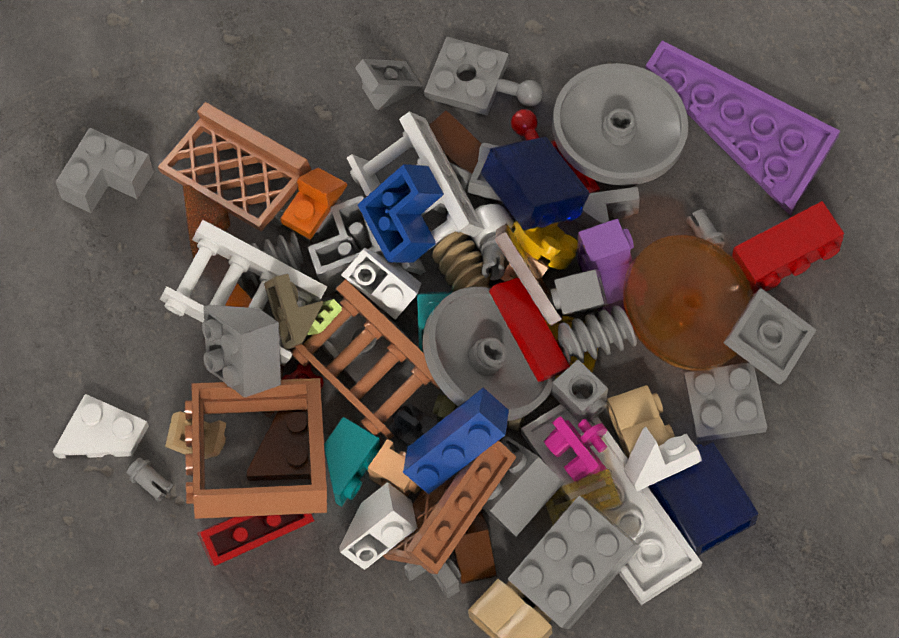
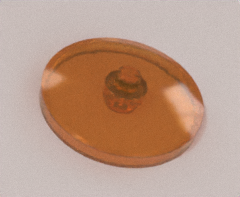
[623,235,754,371]

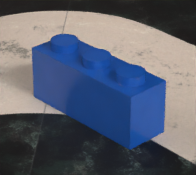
[403,388,509,494]

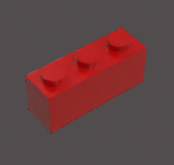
[731,201,845,294]
[197,513,314,566]

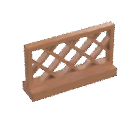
[158,102,312,232]
[383,441,516,574]

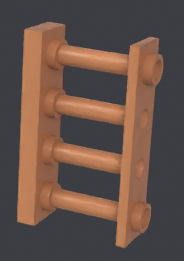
[291,279,440,440]

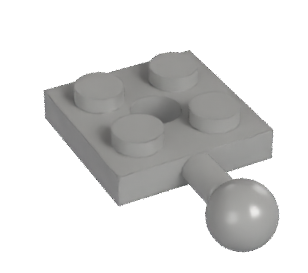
[424,36,543,116]

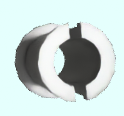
[686,209,725,255]
[480,237,506,280]
[126,457,173,502]

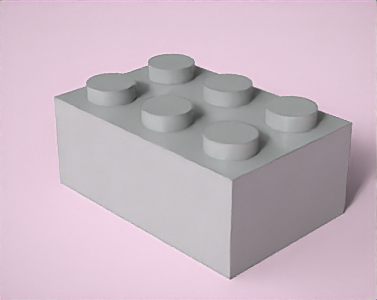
[508,496,641,629]

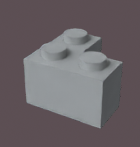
[55,128,154,213]
[308,195,385,295]

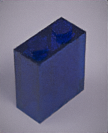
[481,136,590,230]
[649,442,759,556]

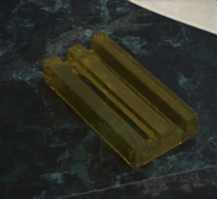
[546,469,623,525]

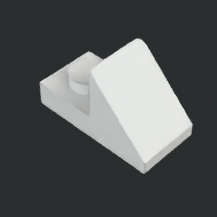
[624,427,702,491]

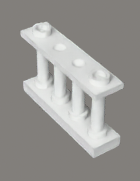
[347,111,485,275]
[160,220,327,366]

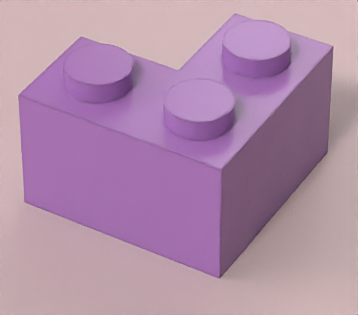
[577,218,645,315]

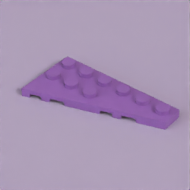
[645,41,840,216]

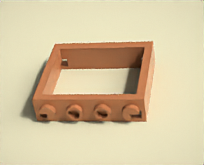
[185,378,327,519]

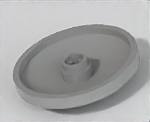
[552,63,688,186]
[423,287,556,421]

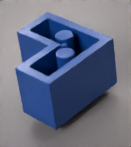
[357,164,444,263]

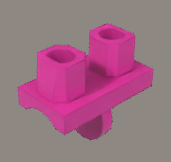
[543,416,608,483]

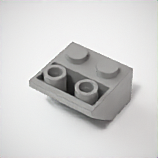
[202,305,281,398]
[482,436,564,536]

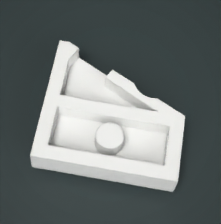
[53,394,149,458]

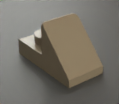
[264,273,323,350]

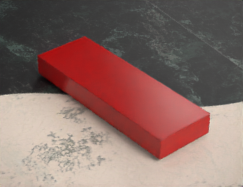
[489,277,570,382]

